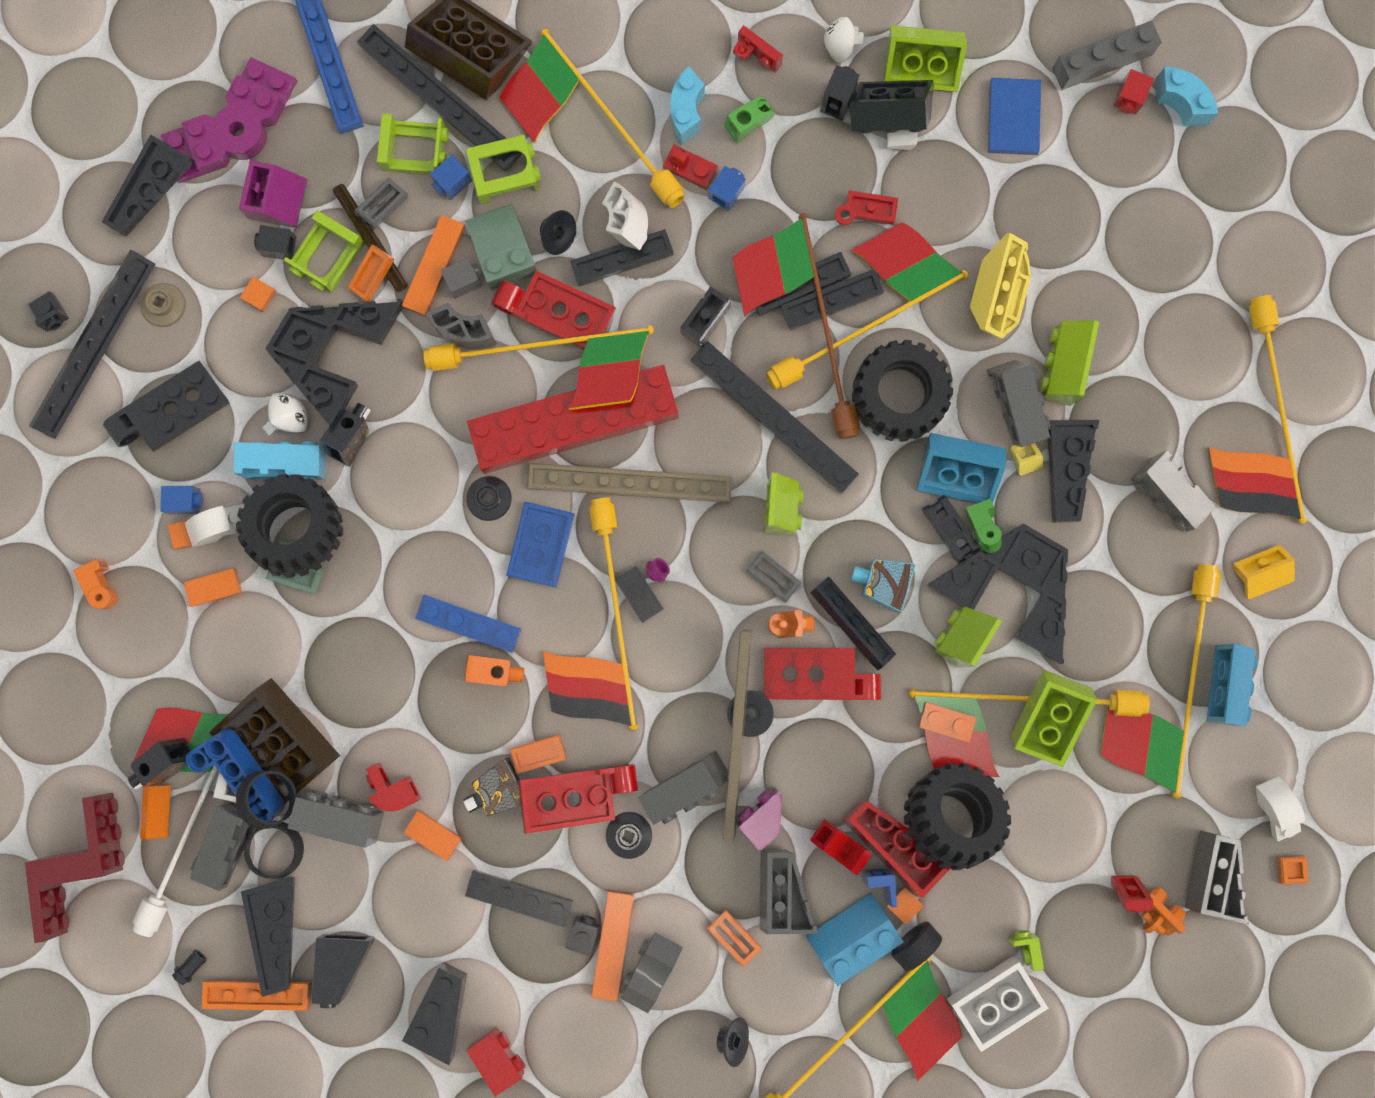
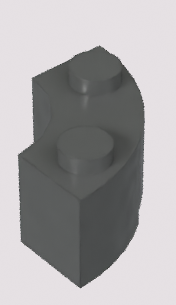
[425,303,497,349]
[620,932,683,1013]

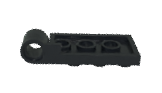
[103,360,230,452]

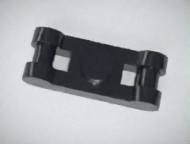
[922,495,980,564]

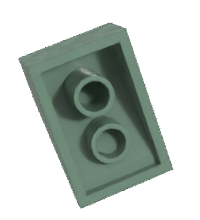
[465,204,537,291]

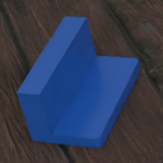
[861,868,897,908]

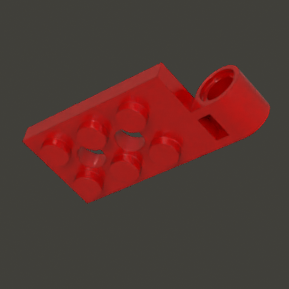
[491,271,616,350]
[764,648,881,700]
[518,764,638,834]

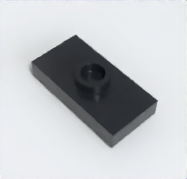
[615,566,664,623]

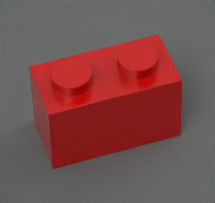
[466,1027,525,1097]

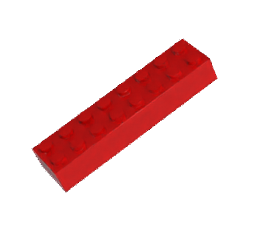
[467,365,679,474]

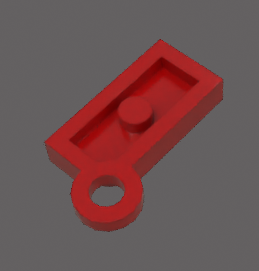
[835,190,898,226]

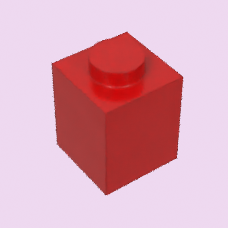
[1113,69,1154,115]

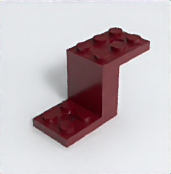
[25,793,125,943]

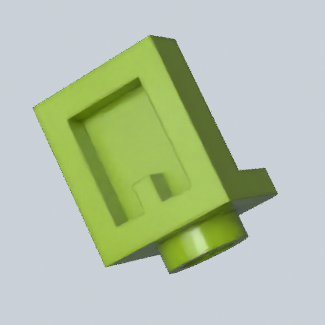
[1008,930,1044,971]

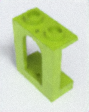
[377,113,449,175]
[466,134,542,204]
[284,210,365,293]

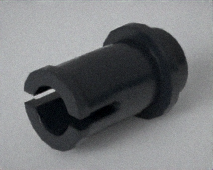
[172,949,207,985]

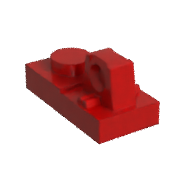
[733,25,783,73]
[663,144,718,190]
[1111,876,1153,912]

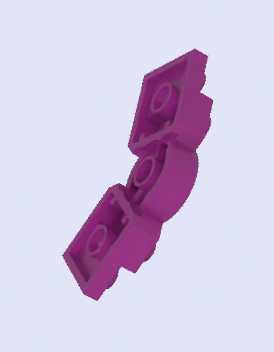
[161,57,297,183]

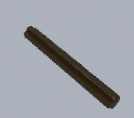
[333,184,408,292]

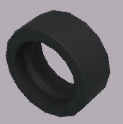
[891,921,942,971]

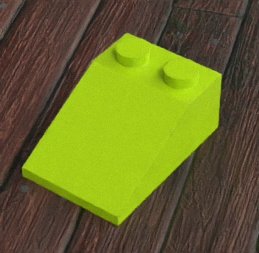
[764,472,804,536]
[934,607,1002,668]

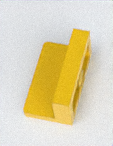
[1233,545,1295,599]

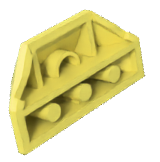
[970,233,1031,339]

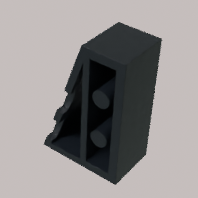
[402,962,467,1065]

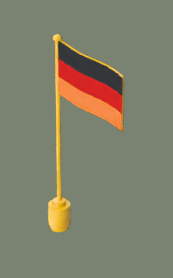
[1208,295,1308,524]
[543,498,639,731]

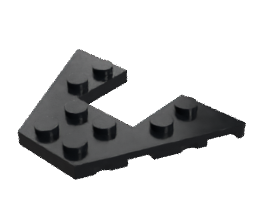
[265,299,403,429]
[927,523,1068,664]

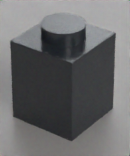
[254,225,297,260]

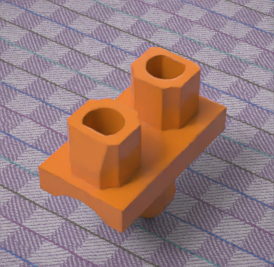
[767,610,814,638]
[1141,887,1187,936]

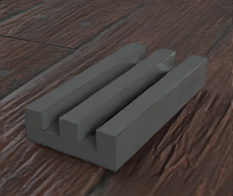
[355,178,408,230]
[746,551,802,603]

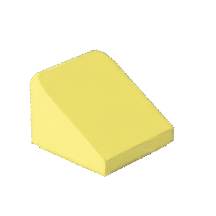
[1009,443,1043,476]

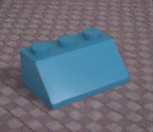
[917,433,1006,503]
[1206,644,1257,727]
[806,892,904,987]

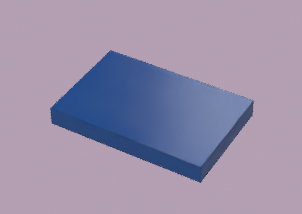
[988,78,1041,155]
[506,502,575,588]

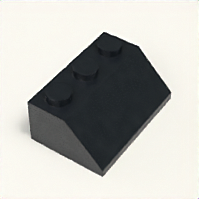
[849,80,934,133]

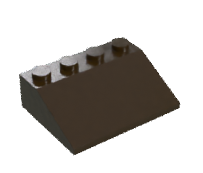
[404,0,532,100]
[209,678,341,805]

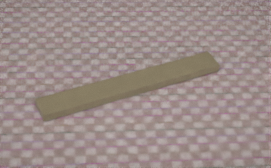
[527,463,732,503]
[723,629,752,841]

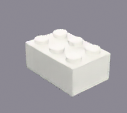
[947,956,1049,1052]

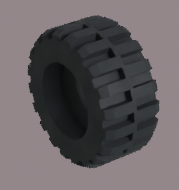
[852,340,953,442]
[236,474,343,578]
[904,763,1011,870]

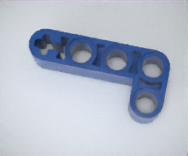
[186,729,285,822]

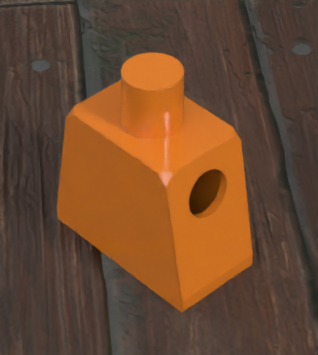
[464,655,525,687]

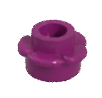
[646,558,670,582]

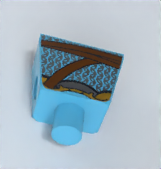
[851,559,916,613]

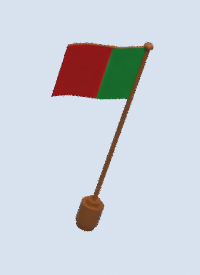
[732,213,860,439]

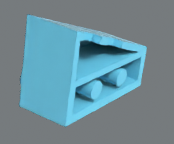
[234,441,325,481]

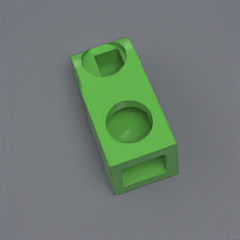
[724,96,775,143]
[966,499,1002,553]

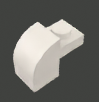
[185,504,244,547]
[1256,777,1305,842]

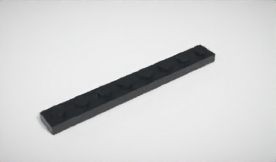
[357,24,522,172]
[29,250,155,439]
[691,341,859,494]

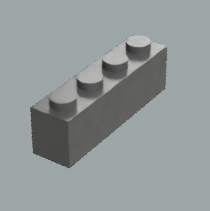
[1052,20,1162,90]

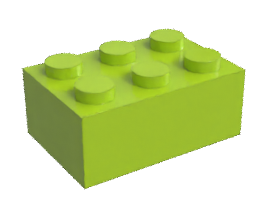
[1010,669,1097,767]

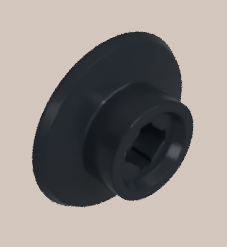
[540,210,576,255]
[466,476,512,521]
[727,690,774,737]
[606,812,652,859]
[717,1017,749,1067]

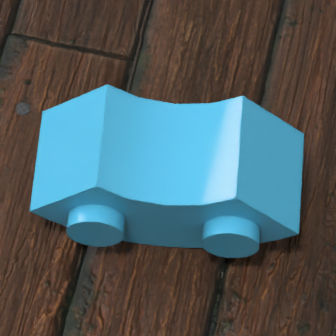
[670,66,705,145]
[1155,67,1218,126]

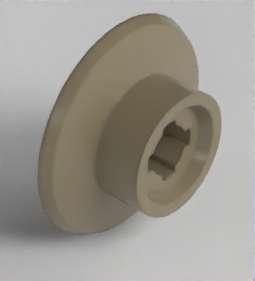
[141,283,186,327]

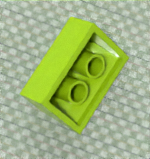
[884,25,967,92]
[1039,320,1100,406]

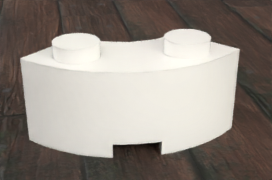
[602,182,648,250]

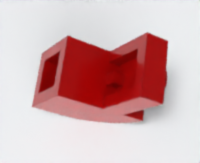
[366,763,422,812]
[810,819,872,876]

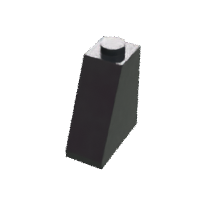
[312,934,375,1009]

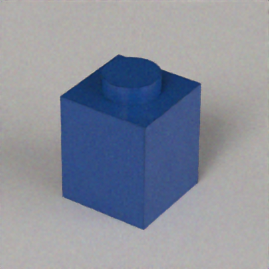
[430,154,473,200]
[708,166,746,211]
[160,486,204,515]

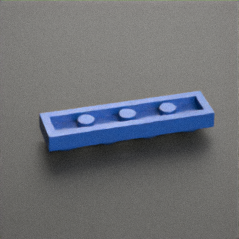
[415,595,521,653]

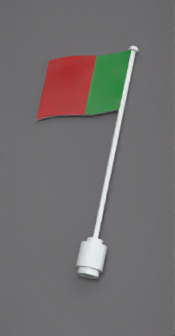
[132,708,228,937]

